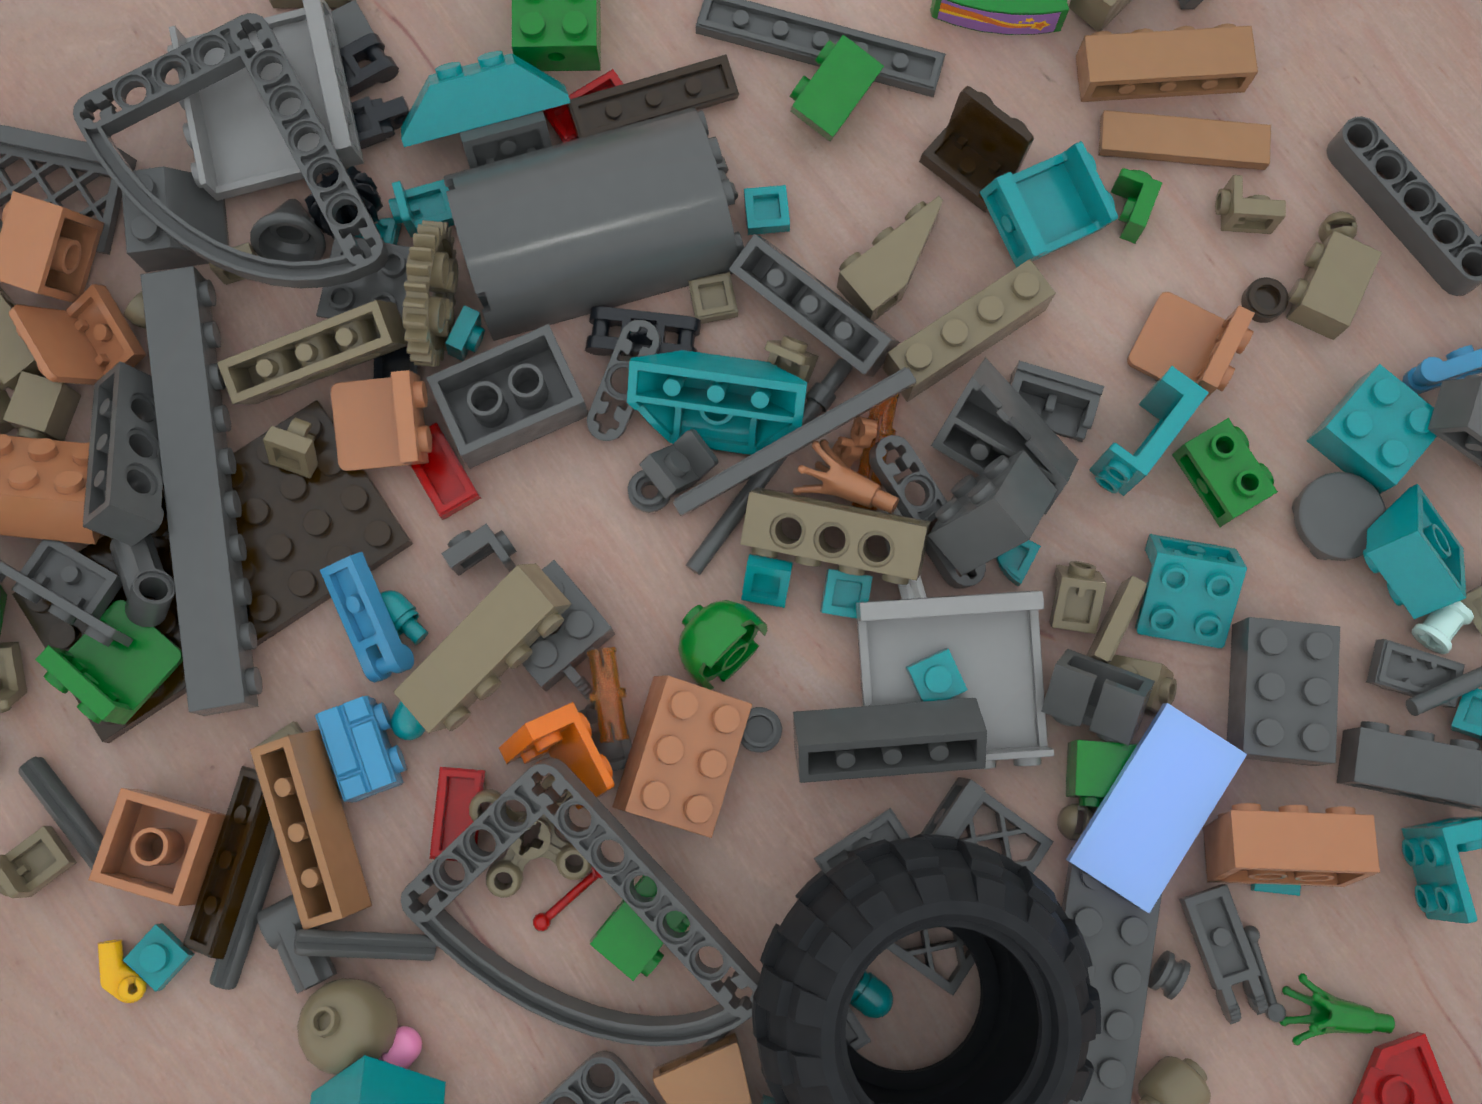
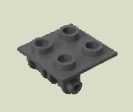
[316,237,410,322]

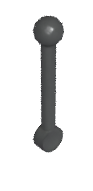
[1244,925,1286,1022]

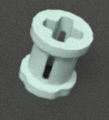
[1411,601,1474,654]

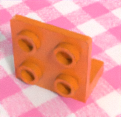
[499,702,615,810]

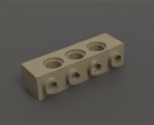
[217,300,408,404]
[740,487,931,585]

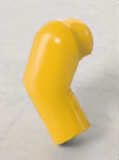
[97,939,147,1003]

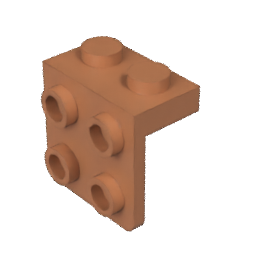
[9,284,146,385]
[1127,292,1255,401]
[331,370,432,471]

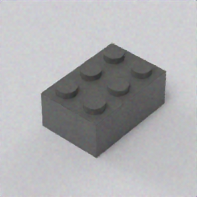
[426,324,588,469]
[1227,617,1340,766]

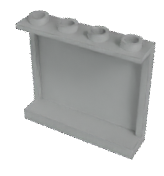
[167,0,364,201]
[856,591,1054,769]

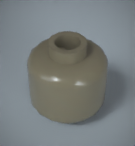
[1138,1056,1211,1104]

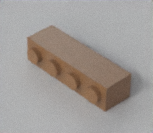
[1076,23,1258,102]
[250,729,372,929]

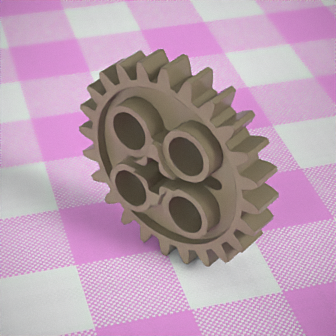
[402,220,458,367]

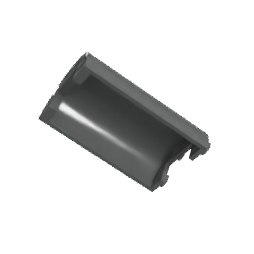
[444,107,744,341]

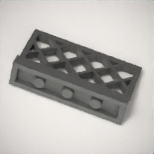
[0,125,137,255]
[886,777,1054,996]

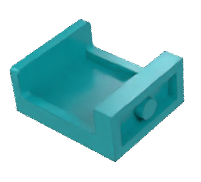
[980,141,1118,268]
[1089,366,1209,496]

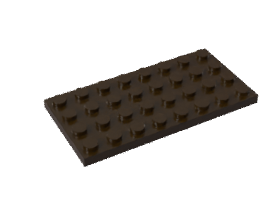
[12,400,413,743]

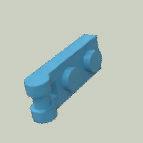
[1402,345,1482,394]
[320,552,414,683]

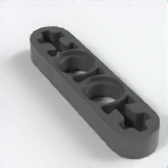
[869,435,986,589]

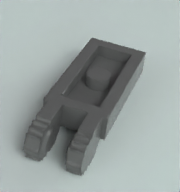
[1179,884,1269,1025]

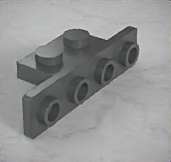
[0,539,134,647]

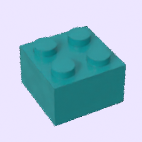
[1307,364,1437,494]

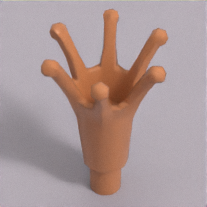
[793,439,899,514]

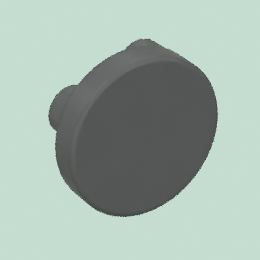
[1292,472,1386,561]

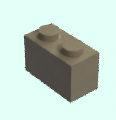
[1286,231,1382,340]

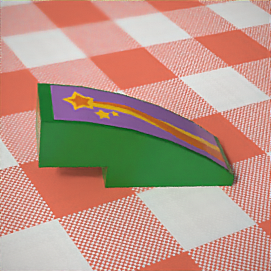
[930,0,1069,35]

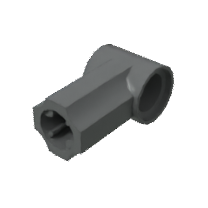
[110,534,175,627]
[257,894,337,994]

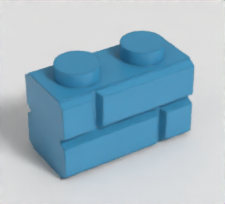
[315,696,407,803]

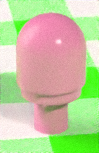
[379,1026,422,1069]

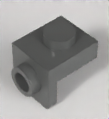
[441,523,517,576]

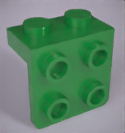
[35,600,183,725]

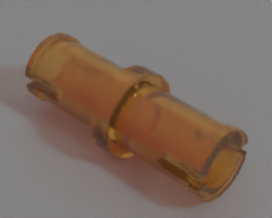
[587,647,629,744]

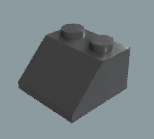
[122,166,229,272]

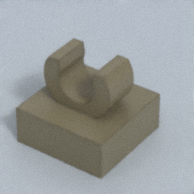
[263,417,318,478]

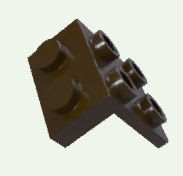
[919,86,1034,212]

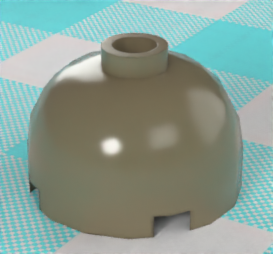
[297,978,398,1075]

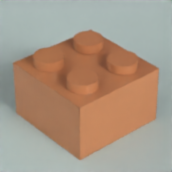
[0,191,104,303]
[88,788,226,906]

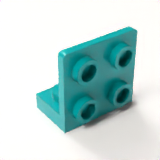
[1135,534,1247,648]
[1401,816,1482,924]

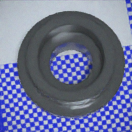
[628,470,671,513]

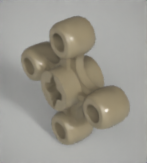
[469,774,592,898]

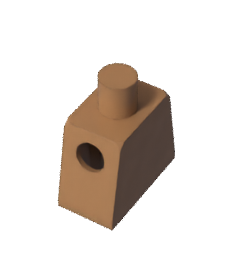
[653,1033,752,1104]

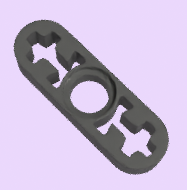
[587,320,661,441]

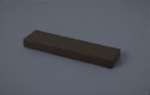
[566,54,739,139]
[183,766,270,959]

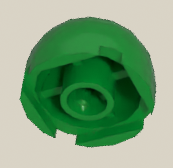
[678,600,768,690]

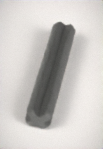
[19,757,103,870]
[294,929,437,961]

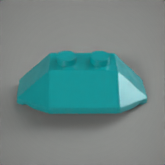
[401,51,570,147]
[627,350,808,455]

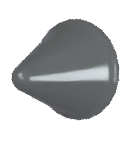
[250,199,326,262]

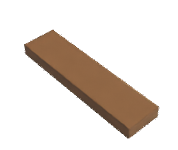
[1099,110,1271,170]

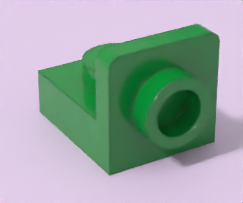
[1111,168,1163,244]

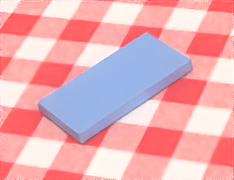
[1066,703,1247,913]

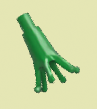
[1279,973,1395,1046]

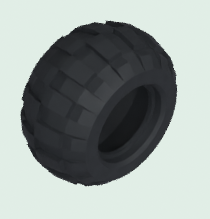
[752,834,1101,1104]

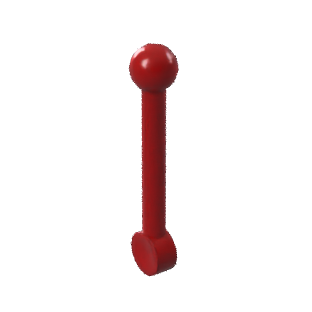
[533,867,603,931]

